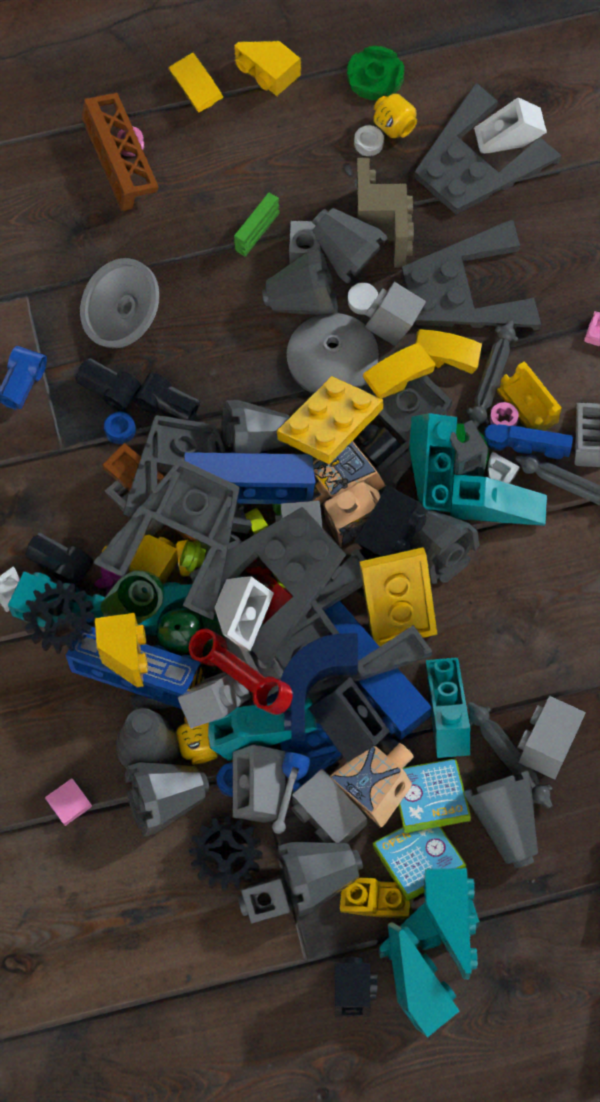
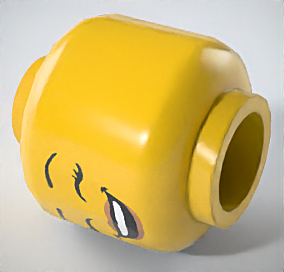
[373,94,417,138]
[176,717,218,764]

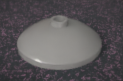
[80,258,159,348]
[287,313,379,394]

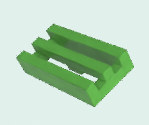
[234,192,280,256]

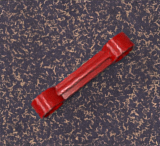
[189,629,293,715]

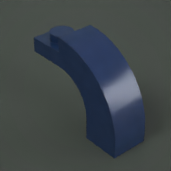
[277,633,358,741]

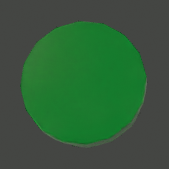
[347,46,404,100]

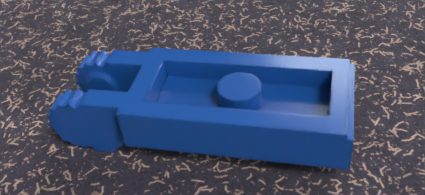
[484,423,573,459]

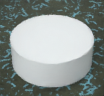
[354,125,384,156]
[348,283,378,315]

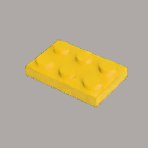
[277,376,383,465]
[359,547,437,647]

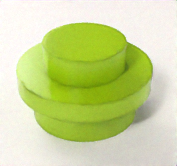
[180,540,206,572]

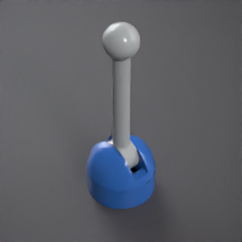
[272,752,311,834]

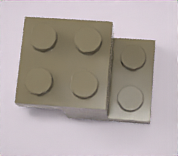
[357,158,414,268]

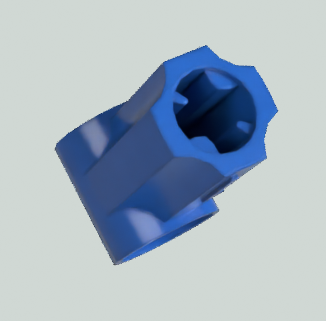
[0,346,47,410]

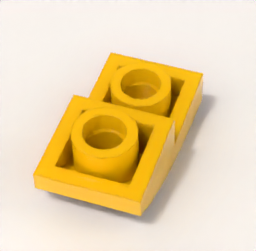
[168,53,224,113]
[415,329,482,374]
[363,342,436,399]
[340,878,414,919]

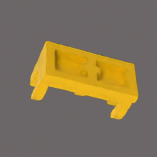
[497,361,562,431]

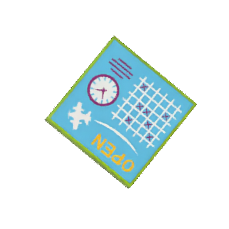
[398,758,471,833]
[373,827,466,902]

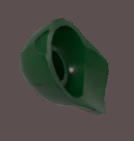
[100,570,164,624]
[156,608,225,656]

